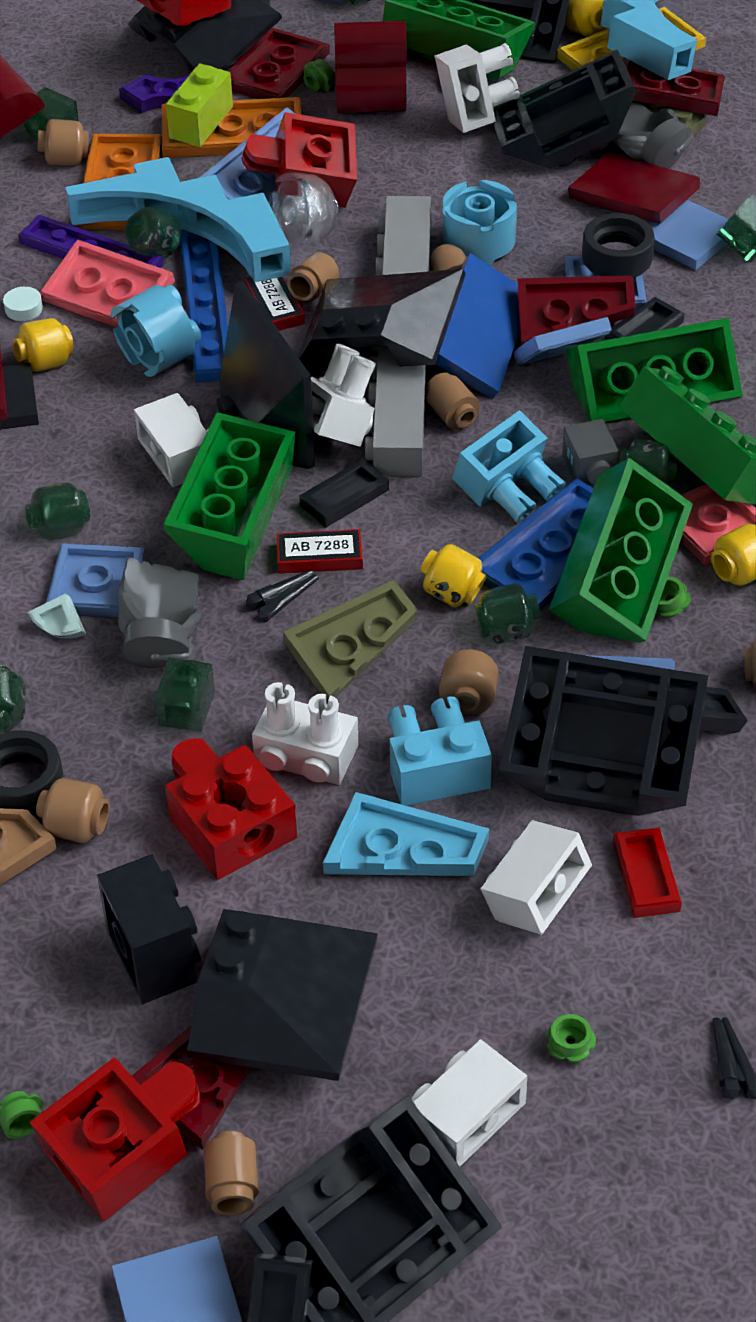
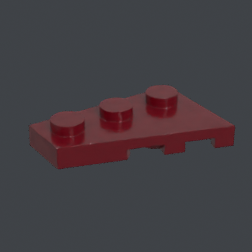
[517,276,635,347]
[132,1026,251,1150]

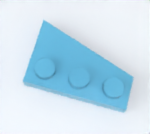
[323,792,489,876]

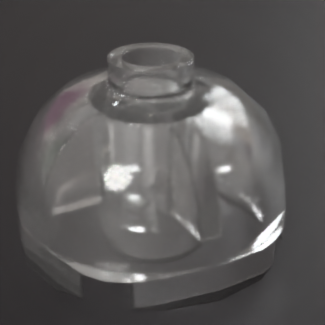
[270,172,338,248]

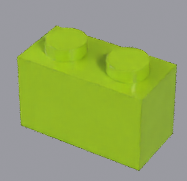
[166,63,233,147]

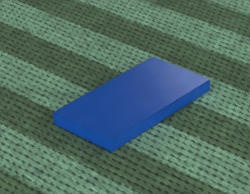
[436,253,519,399]
[479,478,594,616]

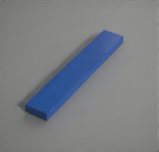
[179,229,228,383]

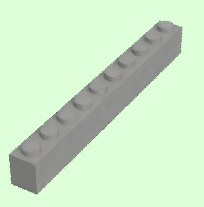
[365,196,431,477]

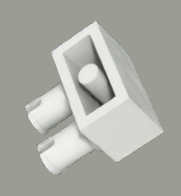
[435,43,520,133]
[311,344,375,447]
[252,682,358,785]

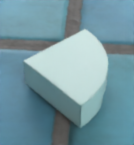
[27,593,86,639]

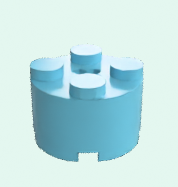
[442,180,517,265]
[111,285,201,377]

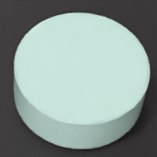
[3,287,43,321]

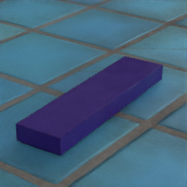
[18,215,164,268]

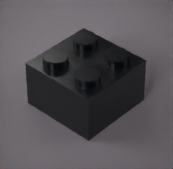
[97,854,201,1005]

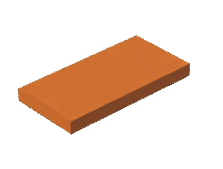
[162,97,301,158]
[77,134,162,230]

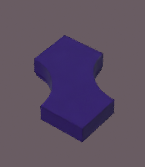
[119,74,189,113]

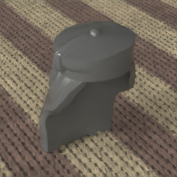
[609,101,693,168]
[118,557,202,668]

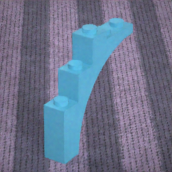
[601,0,697,80]
[65,157,291,282]

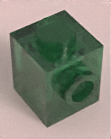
[24,87,79,137]
[716,194,756,263]
[155,658,215,732]

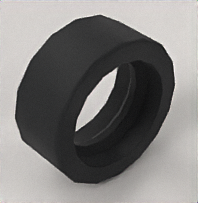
[582,213,655,277]
[0,730,64,816]

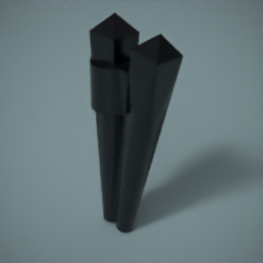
[245,570,319,622]
[713,1017,756,1100]

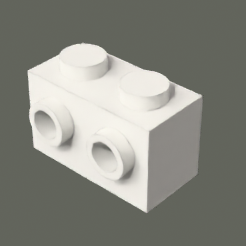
[134,393,208,487]
[481,820,592,935]
[412,1039,527,1167]

